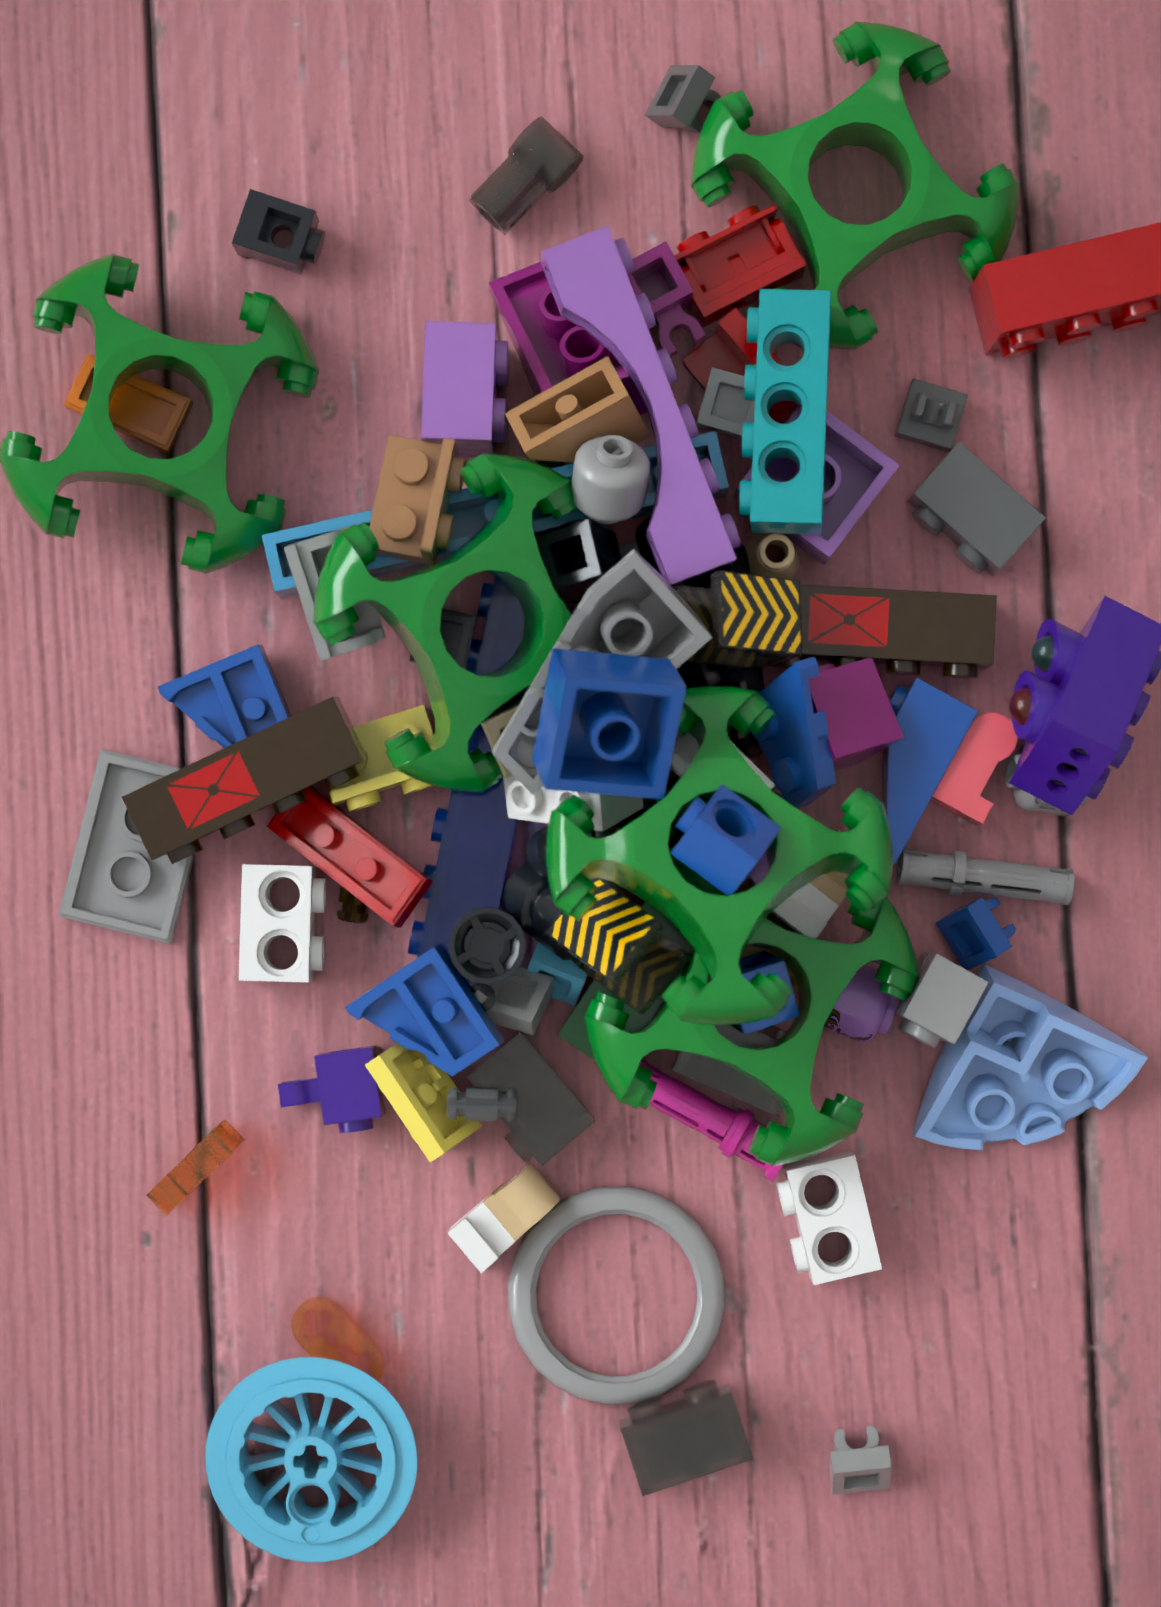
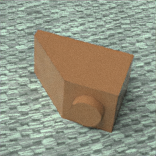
[505,356,651,463]

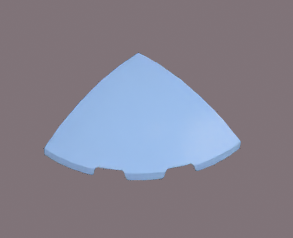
[913,964,1148,1150]

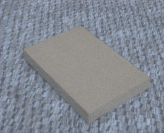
[58,749,195,944]

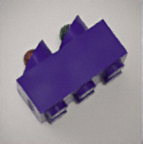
[1009,596,1161,815]

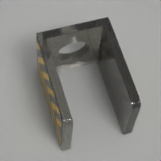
[674,571,803,670]
[544,878,690,1014]

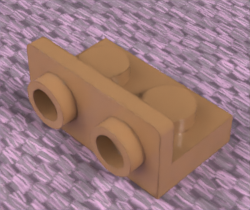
[369,435,466,564]

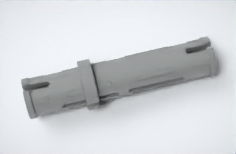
[897,848,1074,905]

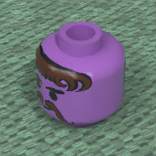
[823,965,899,1043]

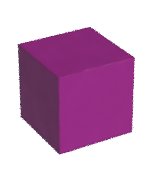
[808,657,904,771]

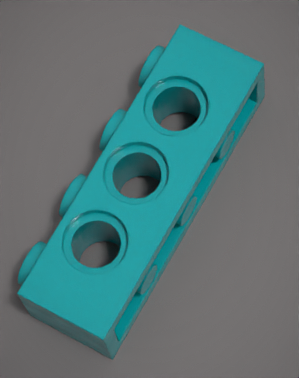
[739,289,831,535]

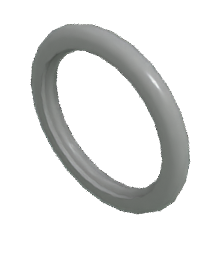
[508,1186,725,1405]

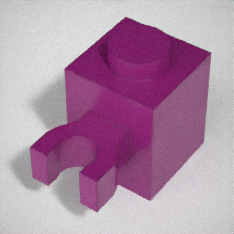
[627,241,706,358]

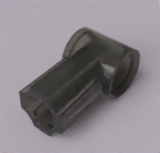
[469,116,584,235]

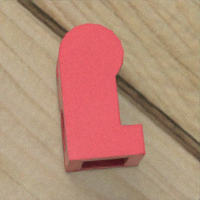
[930,712,1018,826]

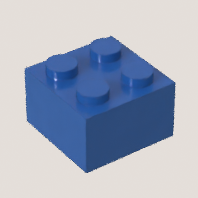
[532,648,686,799]

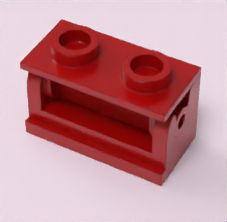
[674,204,806,328]

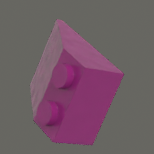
[489,262,647,415]

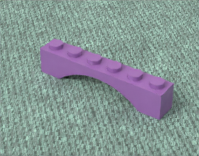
[540,226,741,586]

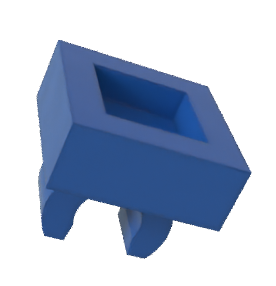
[936,897,1016,970]

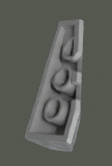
[492,549,713,795]

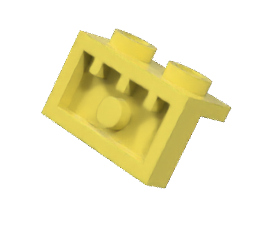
[329,705,434,812]
[365,1043,482,1162]

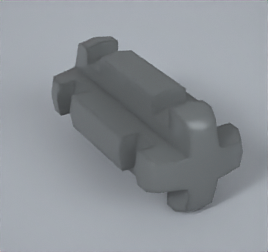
[447,1088,518,1122]

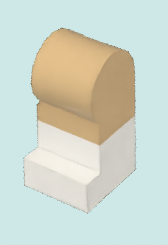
[771,829,848,939]
[448,1163,561,1274]

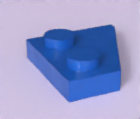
[158,644,291,748]
[751,657,836,809]
[345,944,505,1076]

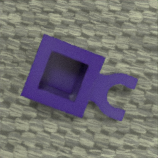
[278,1045,385,1133]

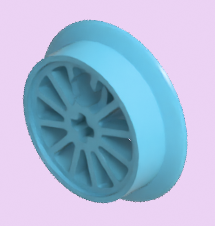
[205,1357,417,1562]

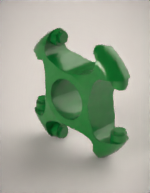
[691,22,1020,350]
[0,254,319,574]
[313,453,577,793]
[546,686,893,1025]
[584,847,919,1166]

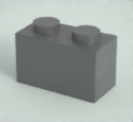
[907,442,1046,576]

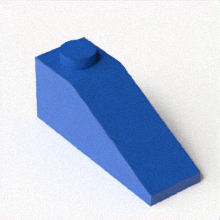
[881,678,978,864]

